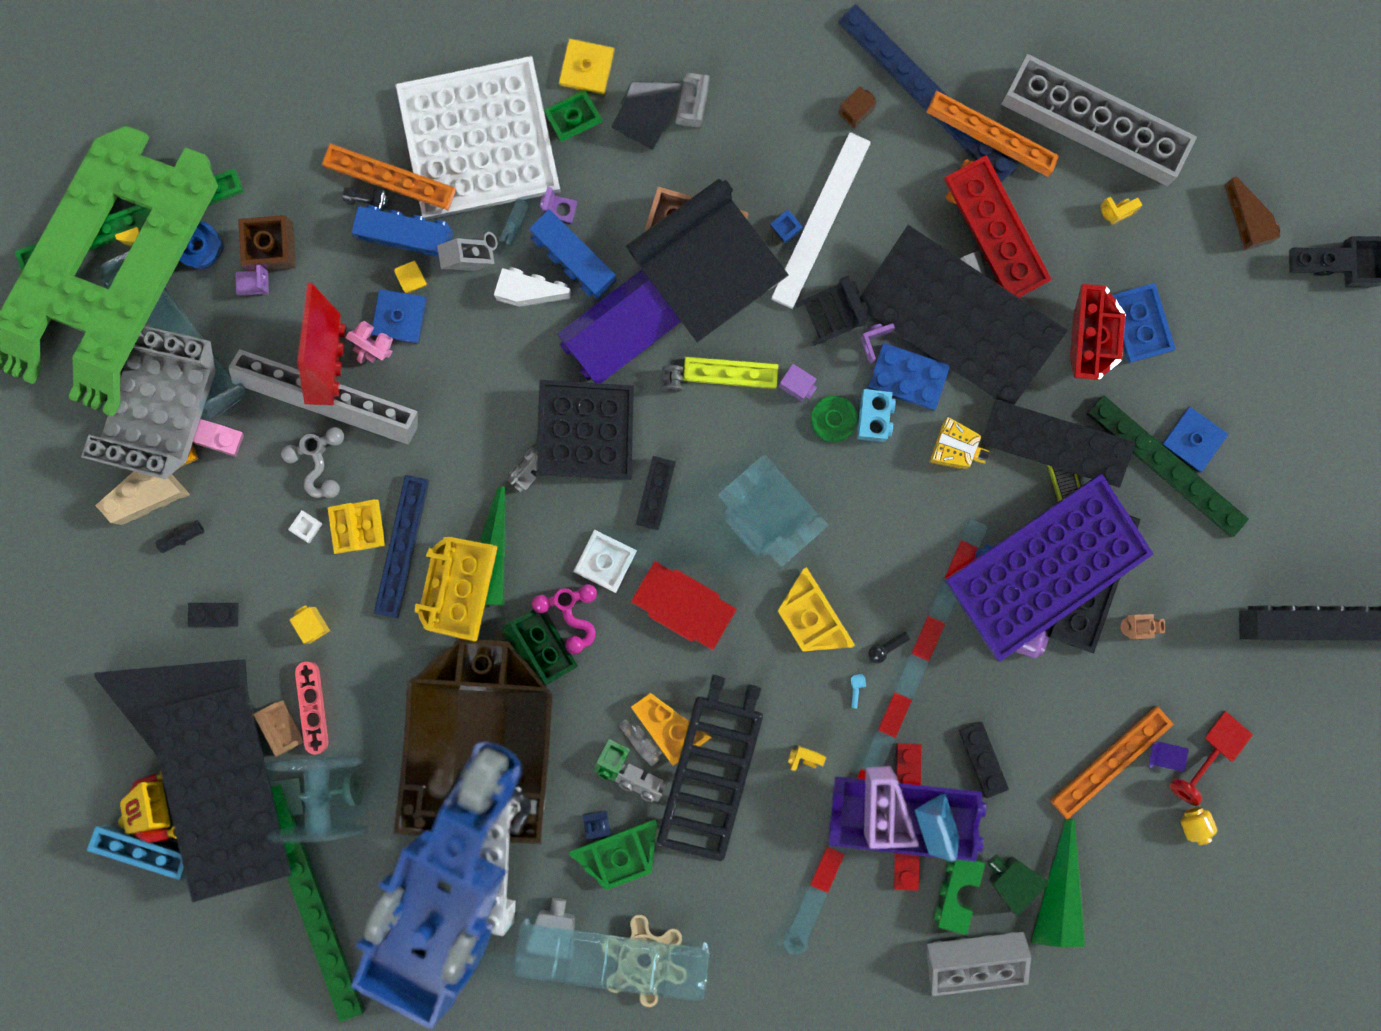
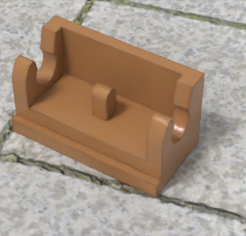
[254,700,304,757]

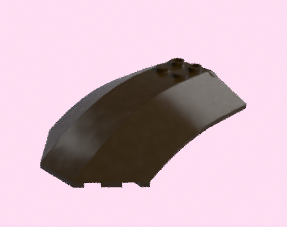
[394,638,552,844]

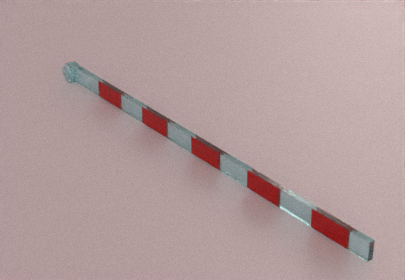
[784,518,987,956]

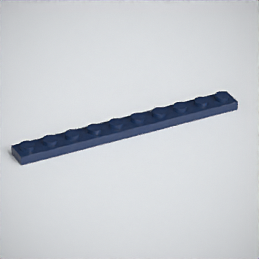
[839,4,1018,183]

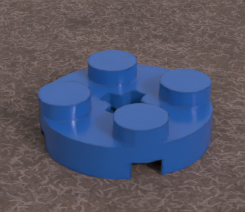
[180,222,224,270]

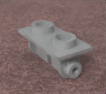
[507,447,537,492]
[615,764,667,802]

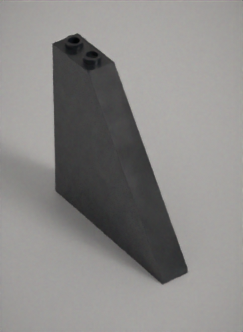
[94,659,248,756]

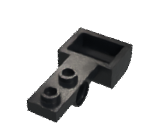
[1289,236,1381,288]

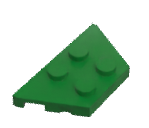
[569,818,657,890]

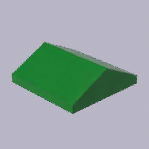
[544,90,603,142]

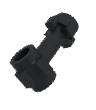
[343,186,389,212]

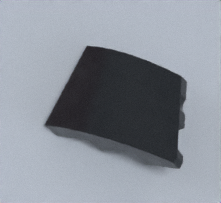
[611,82,682,150]

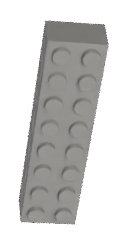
[1001,54,1197,186]

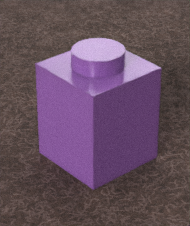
[779,364,817,402]

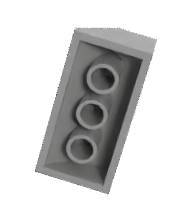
[927,932,1031,996]

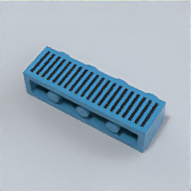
[87,825,186,880]

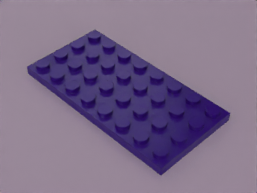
[944,474,1154,662]

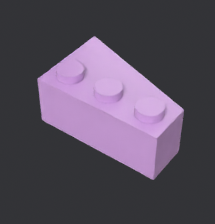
[864,767,919,848]

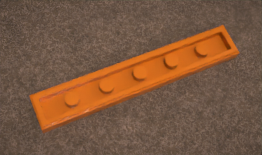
[926,91,1059,177]
[322,143,457,211]
[1049,706,1174,820]

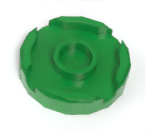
[810,395,858,443]

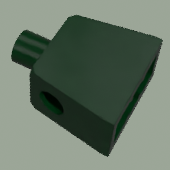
[987,854,1049,916]

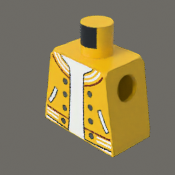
[929,417,990,469]

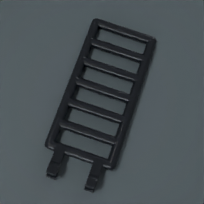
[656,674,763,861]

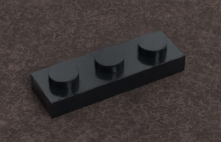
[636,456,676,531]
[959,721,1009,798]

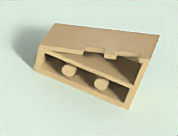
[95,471,190,525]

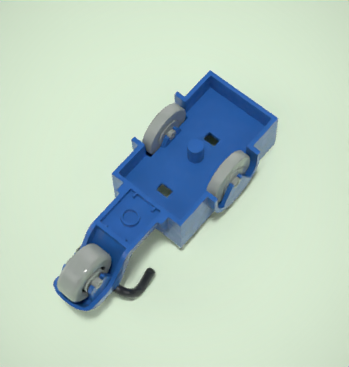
[351,742,532,1030]

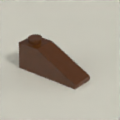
[1224,177,1280,251]

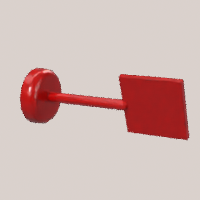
[1169,711,1253,806]

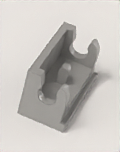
[676,73,709,128]

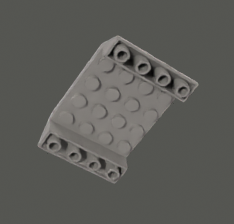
[81,326,216,480]

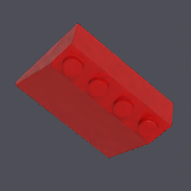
[298,283,346,406]

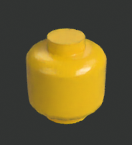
[1180,807,1217,845]

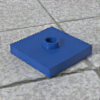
[371,289,427,344]
[1162,407,1229,473]

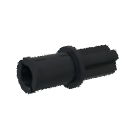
[155,520,204,553]

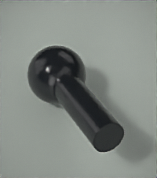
[868,631,910,663]

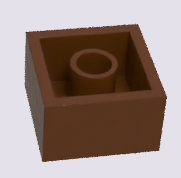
[238,215,296,271]

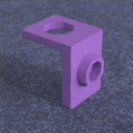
[540,187,577,224]
[235,265,269,296]
[861,323,895,364]

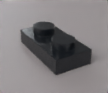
[188,603,239,627]

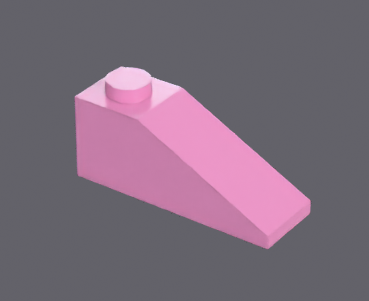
[193,419,244,457]

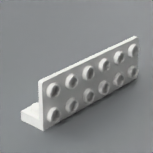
[479,787,521,936]

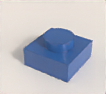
[770,210,803,244]

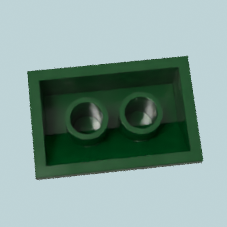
[494,610,578,686]

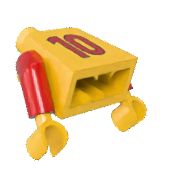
[118,771,177,843]

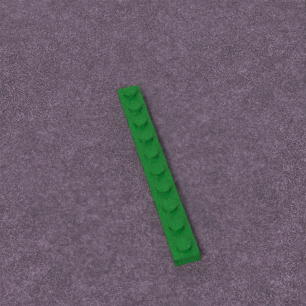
[14,168,245,271]
[272,784,365,1022]

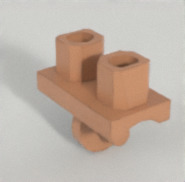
[1121,614,1165,639]

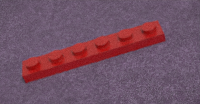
[893,743,922,891]

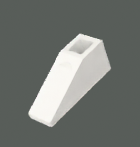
[494,267,572,307]

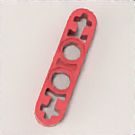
[295,661,329,755]

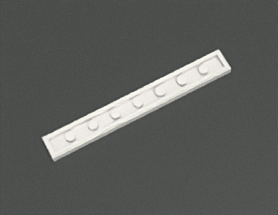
[771,132,871,309]

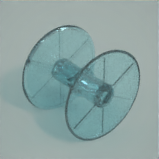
[266,757,368,842]

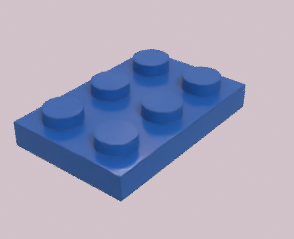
[1112,283,1176,364]
[868,343,950,411]

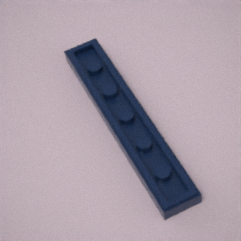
[374,475,429,618]

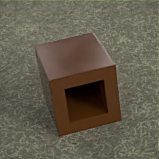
[838,86,876,129]

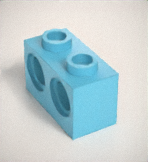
[857,389,896,442]

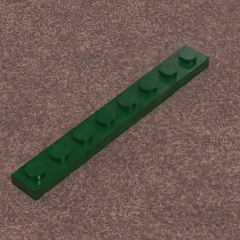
[1087,395,1249,537]

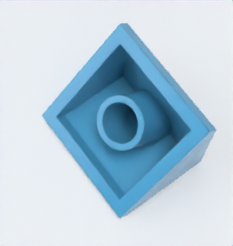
[915,794,959,861]

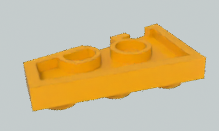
[631,693,712,766]

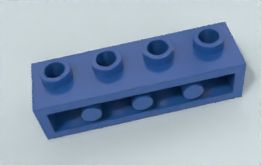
[352,205,454,257]
[529,209,617,299]

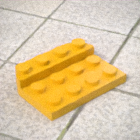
[415,537,497,641]

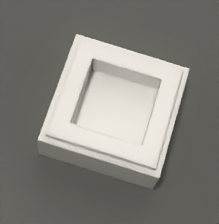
[288,510,323,543]

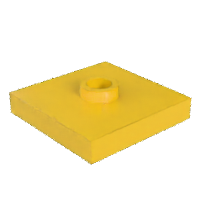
[559,39,614,95]

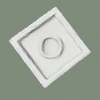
[573,530,637,593]

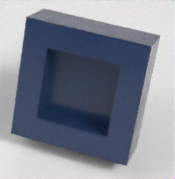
[583,810,611,840]

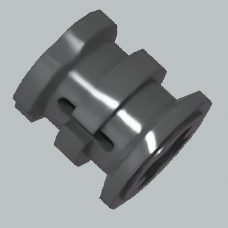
[661,365,684,392]

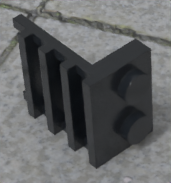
[795,275,869,346]

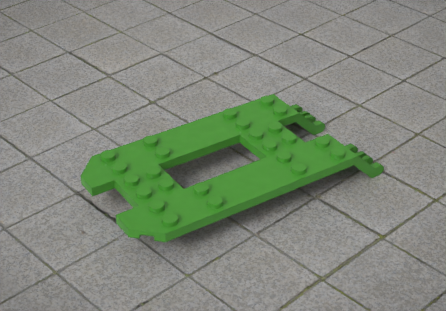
[0,126,218,416]

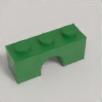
[933,859,985,935]

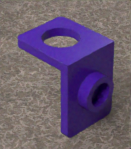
[1149,741,1189,772]

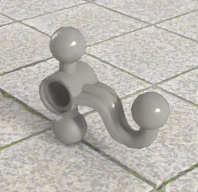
[281,427,344,498]

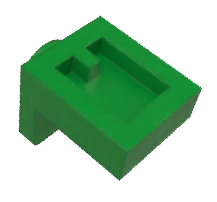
[594,739,630,781]

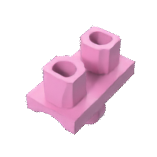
[346,321,393,364]

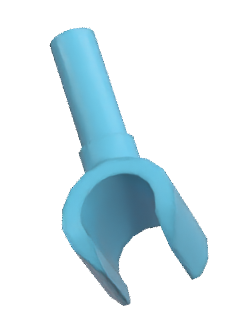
[851,674,866,708]

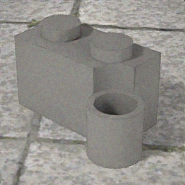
[437,232,498,271]

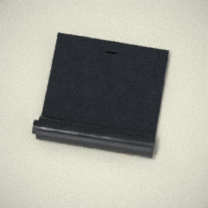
[626,179,789,343]

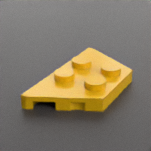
[777,567,855,652]

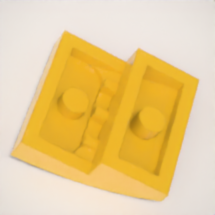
[328,499,385,554]

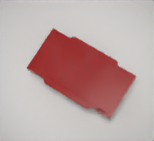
[630,561,737,650]

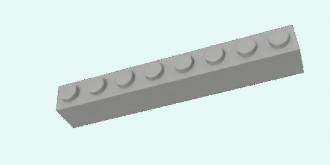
[229,349,418,445]

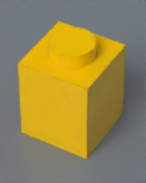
[289,605,330,644]

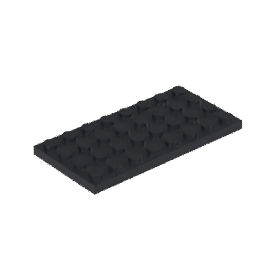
[859,224,1068,405]
[147,685,292,903]

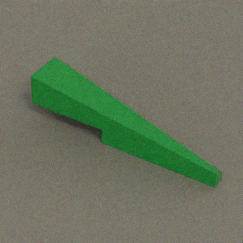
[479,487,506,605]
[1031,819,1085,948]

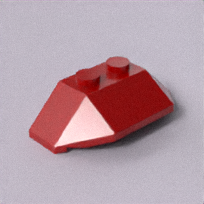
[1070,284,1125,380]

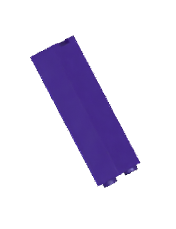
[557,270,681,383]
[829,776,986,862]

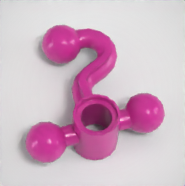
[532,584,597,655]

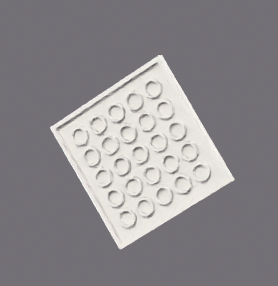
[396,56,561,220]

